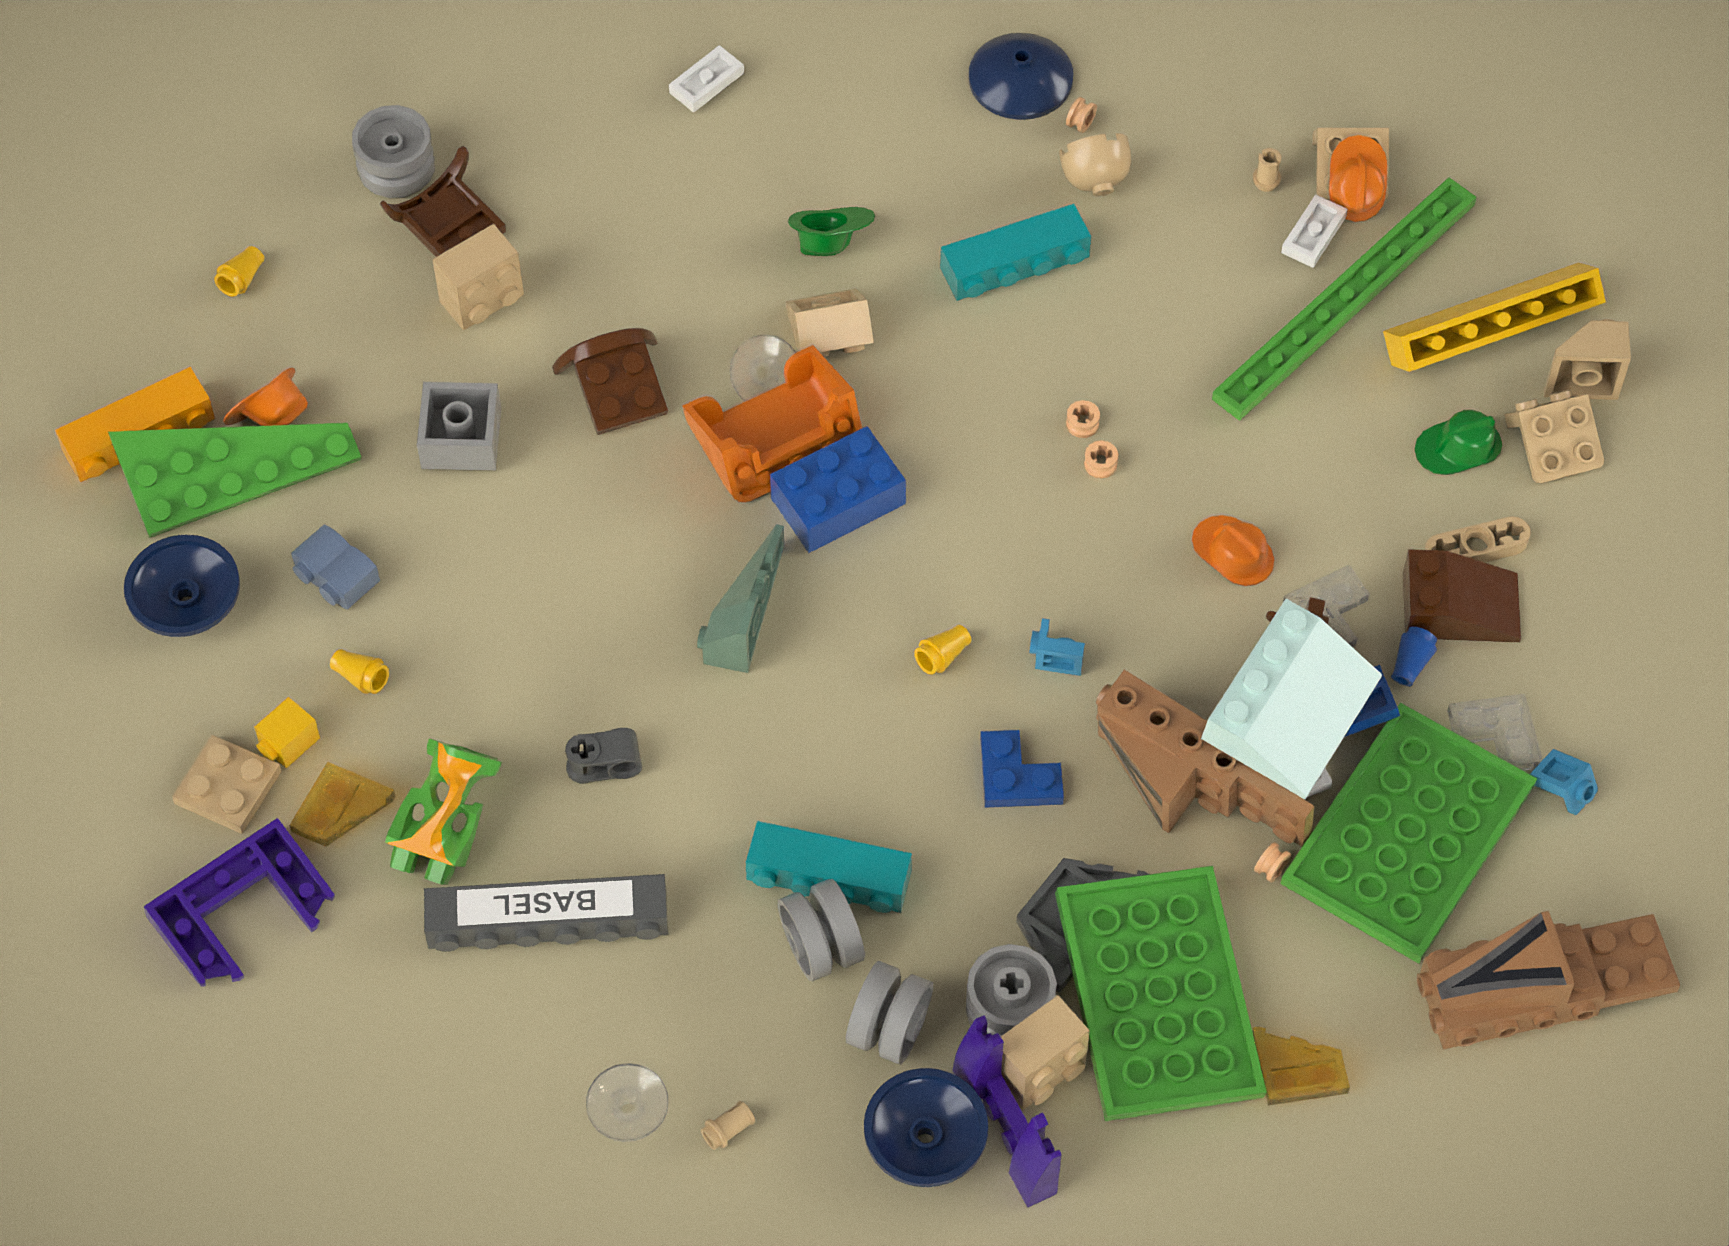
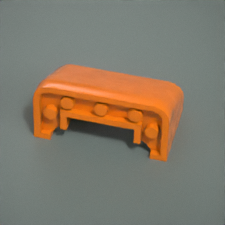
[682,345,862,502]

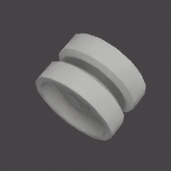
[352,105,435,198]
[777,879,865,982]
[966,944,1057,1036]
[846,961,933,1065]

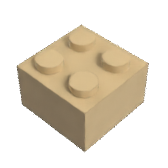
[432,224,524,330]
[1001,995,1090,1110]

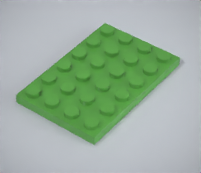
[1280,703,1537,964]
[1055,866,1267,1121]

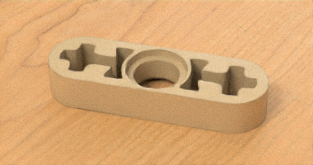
[1424,516,1531,563]

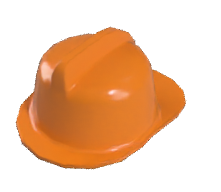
[1329,135,1387,222]
[223,367,308,426]
[1192,515,1275,586]

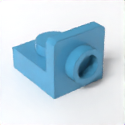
[1029,618,1085,676]
[1530,749,1598,815]

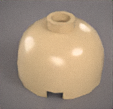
[1059,133,1132,197]

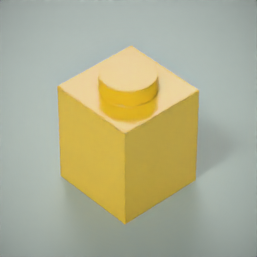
[254,697,320,768]

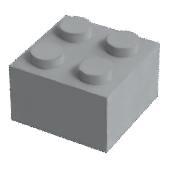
[417,382,501,470]

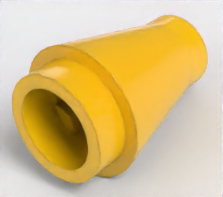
[214,246,264,297]
[914,624,971,675]
[330,649,389,694]

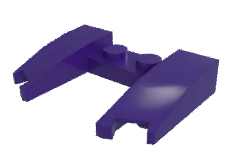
[144,818,335,987]
[952,1015,1062,1208]

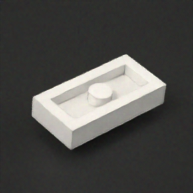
[669,45,744,113]
[1281,194,1348,268]

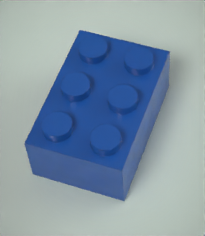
[770,426,906,553]

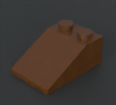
[1403,549,1521,642]

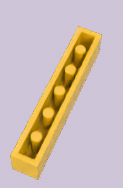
[1383,262,1606,372]

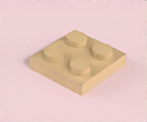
[172,735,282,834]

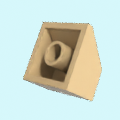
[785,288,874,357]
[1544,319,1631,400]

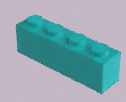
[940,204,1091,301]
[745,821,912,913]

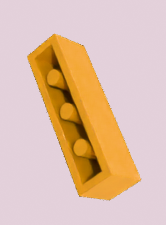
[55,367,215,482]

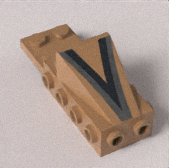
[1096,669,1314,847]
[1417,911,1680,1050]

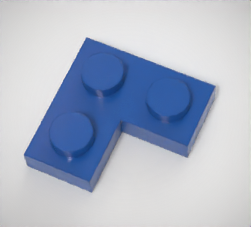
[980,730,1064,808]

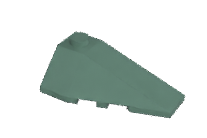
[697,524,785,673]

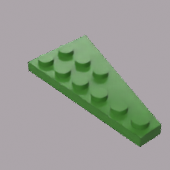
[108,423,361,538]

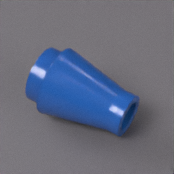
[1391,627,1437,687]

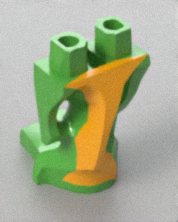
[385,738,502,885]

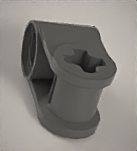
[565,728,643,784]

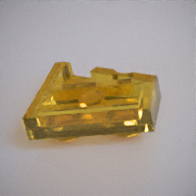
[289,762,396,847]
[1252,1026,1350,1106]

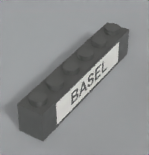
[424,874,668,952]

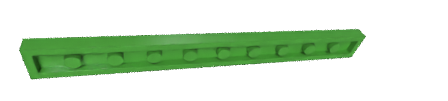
[1212,177,1477,421]

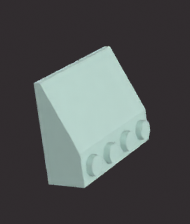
[1201,599,1382,799]

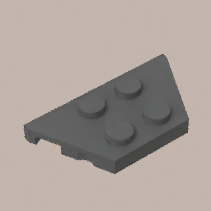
[1016,858,1150,993]

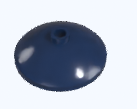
[968,33,1073,120]
[124,534,240,637]
[864,1068,988,1187]

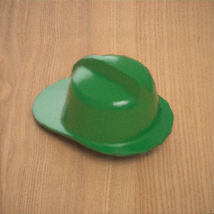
[788,207,875,256]
[1414,409,1502,475]

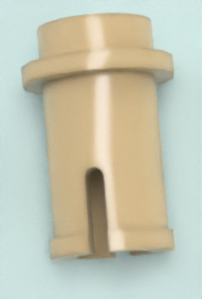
[1253,148,1282,192]
[701,1101,756,1150]

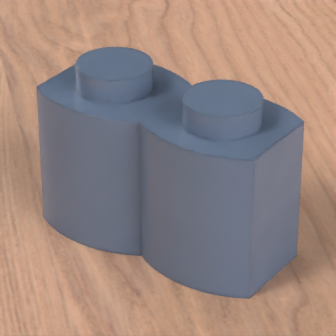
[291,524,380,610]

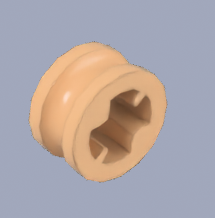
[1066,97,1097,133]
[1066,400,1100,438]
[1084,440,1119,479]
[1254,842,1292,883]

